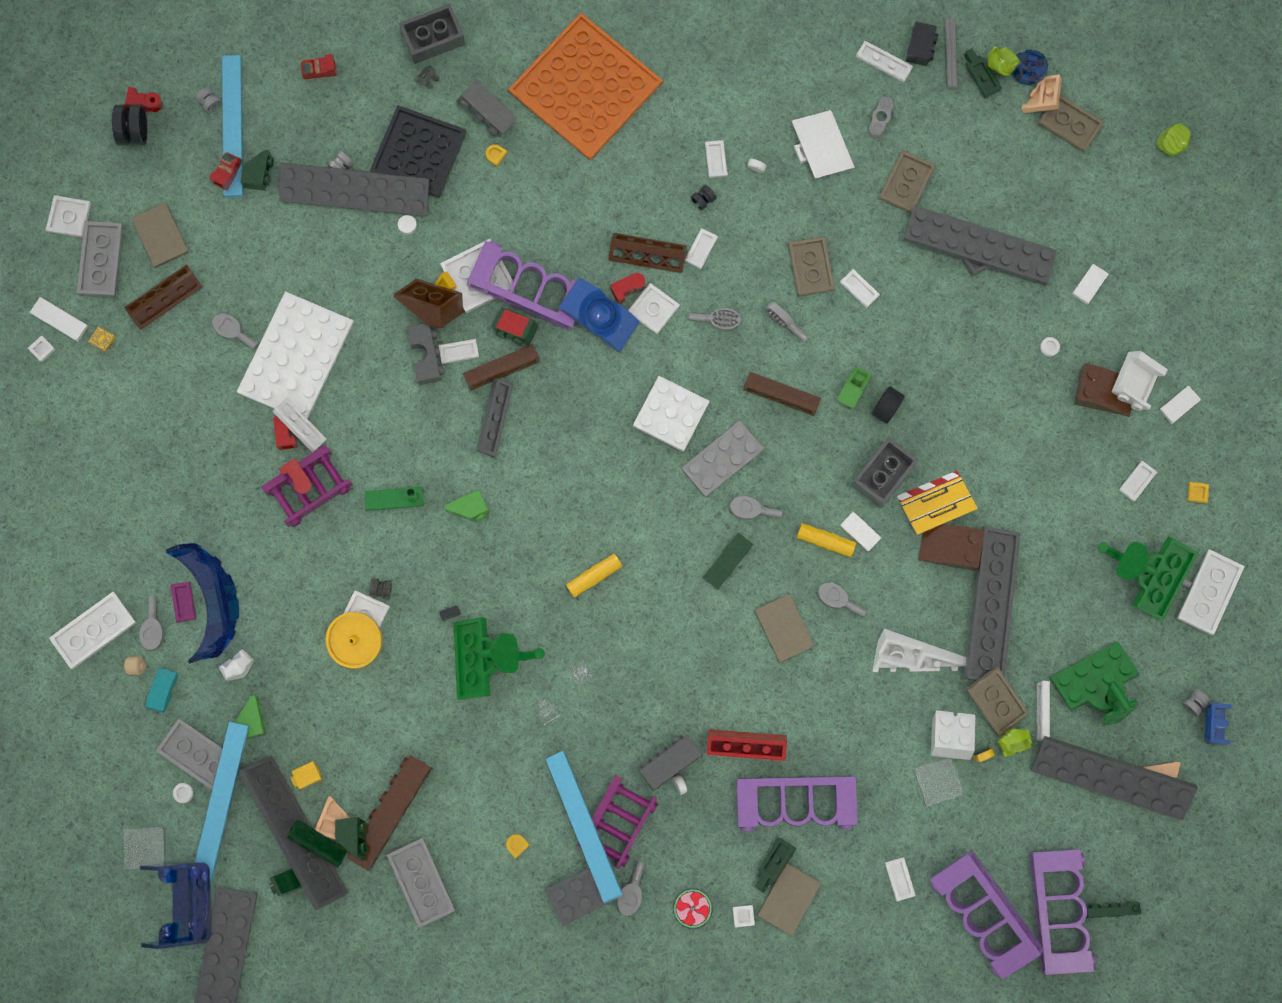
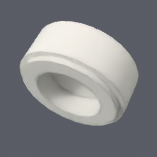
[747,159,767,173]
[398,215,417,235]
[1040,337,1060,357]
[672,775,688,795]
[173,783,194,803]

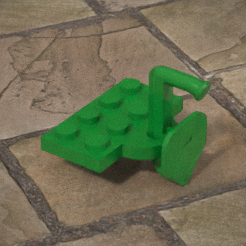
[1098,536,1199,621]
[453,617,545,700]
[1050,641,1139,726]

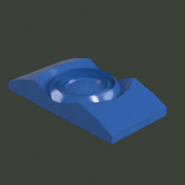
[558,277,640,352]

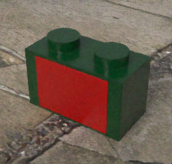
[492,307,539,346]

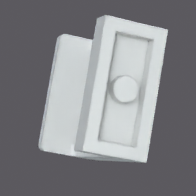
[1111,351,1168,411]

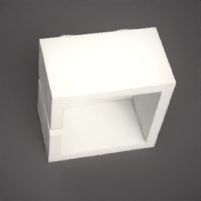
[931,710,975,760]

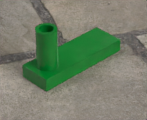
[365,487,424,511]

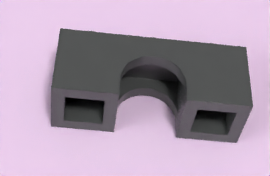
[407,324,444,385]

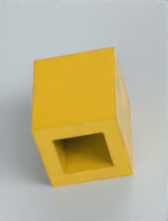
[291,761,324,790]

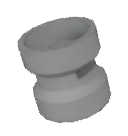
[195,87,222,113]
[328,151,354,169]
[1182,689,1211,717]

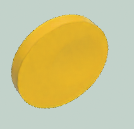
[326,612,383,668]

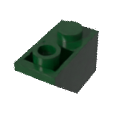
[240,149,274,191]
[335,817,368,861]
[269,869,302,896]

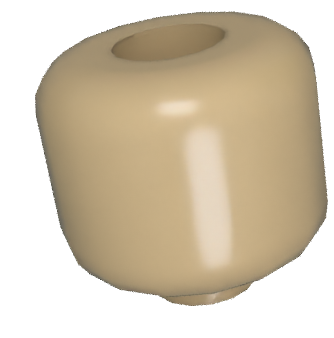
[124,656,146,676]

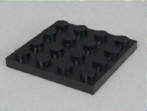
[370,105,467,198]

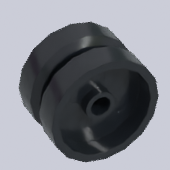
[112,104,148,146]

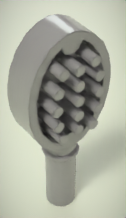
[766,302,809,342]
[689,308,741,331]
[212,313,259,350]
[730,496,782,520]
[818,583,867,617]
[139,597,164,651]
[618,861,645,916]

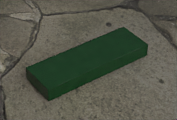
[703,533,753,590]
[287,819,347,868]

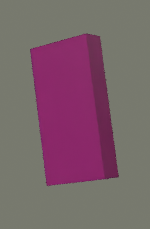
[171,581,196,623]

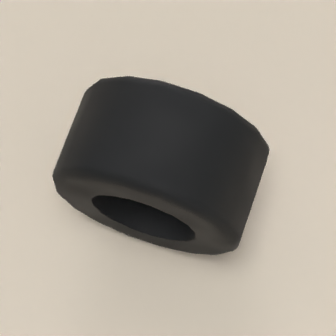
[872,386,905,424]

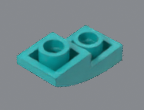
[145,668,179,713]

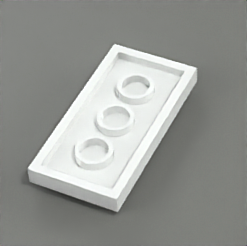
[1176,549,1245,636]
[49,592,137,670]

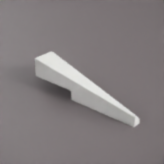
[872,629,967,672]

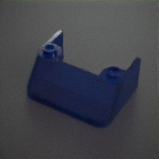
[140,862,211,949]

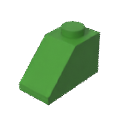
[837,366,872,409]
[444,490,489,522]
[236,695,267,740]

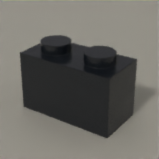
[906,21,939,66]

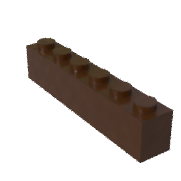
[347,755,432,871]

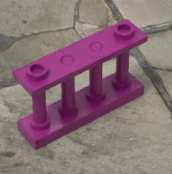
[261,444,353,527]
[577,775,658,869]

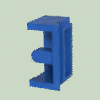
[1205,703,1232,746]

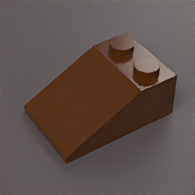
[394,279,463,328]
[1074,363,1131,417]
[918,525,985,571]

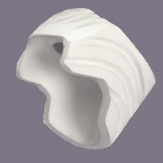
[219,649,254,681]

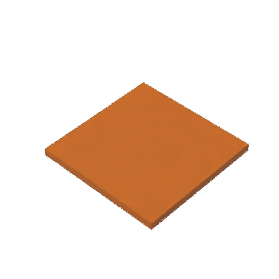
[508,13,663,161]

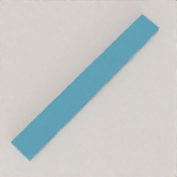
[222,55,243,198]
[191,721,249,881]
[546,751,623,904]

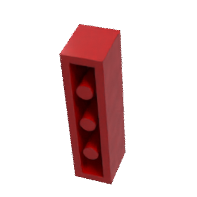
[707,729,787,761]

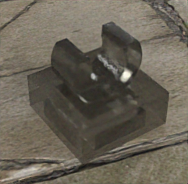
[414,66,439,89]

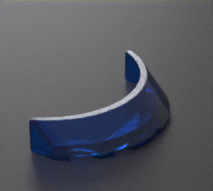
[166,543,239,664]

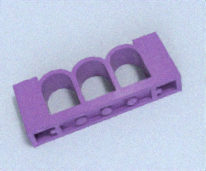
[466,241,577,331]
[736,777,857,831]
[930,849,1044,980]
[1030,849,1096,975]

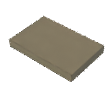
[1037,95,1105,153]
[878,150,936,214]
[131,203,189,268]
[788,236,835,297]
[754,594,815,663]
[965,666,1030,737]
[757,864,821,936]

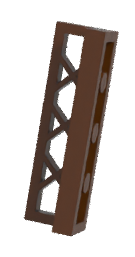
[609,233,687,273]
[124,264,203,330]
[463,344,540,391]
[743,372,821,416]

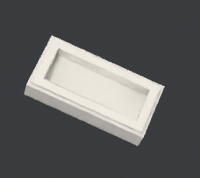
[705,140,728,179]
[684,228,718,269]
[1072,264,1108,305]
[840,269,880,309]
[439,339,479,364]
[1159,385,1201,424]
[1118,461,1157,502]
[840,512,881,552]
[885,857,916,901]

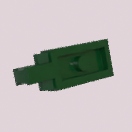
[964,48,1002,98]
[755,837,797,893]
[1086,901,1141,918]

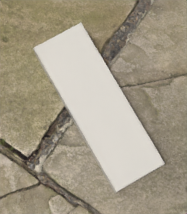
[856,41,913,83]
[30,297,89,342]
[272,398,327,453]
[1037,681,1050,741]

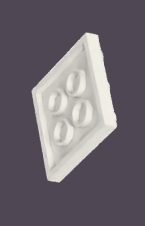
[440,239,516,313]
[633,376,710,452]

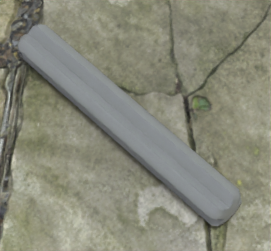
[945,18,958,89]

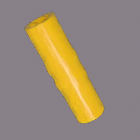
[797,523,856,558]
[565,553,623,598]

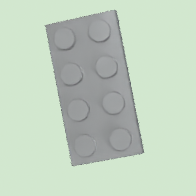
[77,221,124,297]
[681,420,764,498]
[156,718,244,790]
[387,838,456,928]

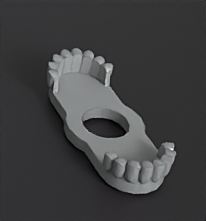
[868,97,894,138]

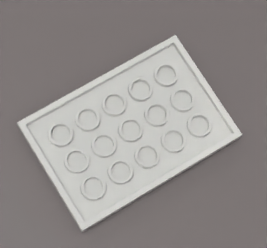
[237,292,354,419]

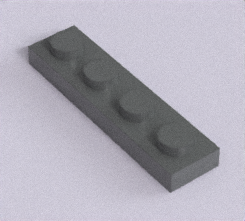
[476,378,513,457]

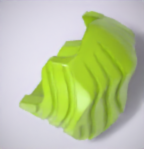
[987,46,1020,77]
[1157,124,1191,156]
[997,729,1033,757]

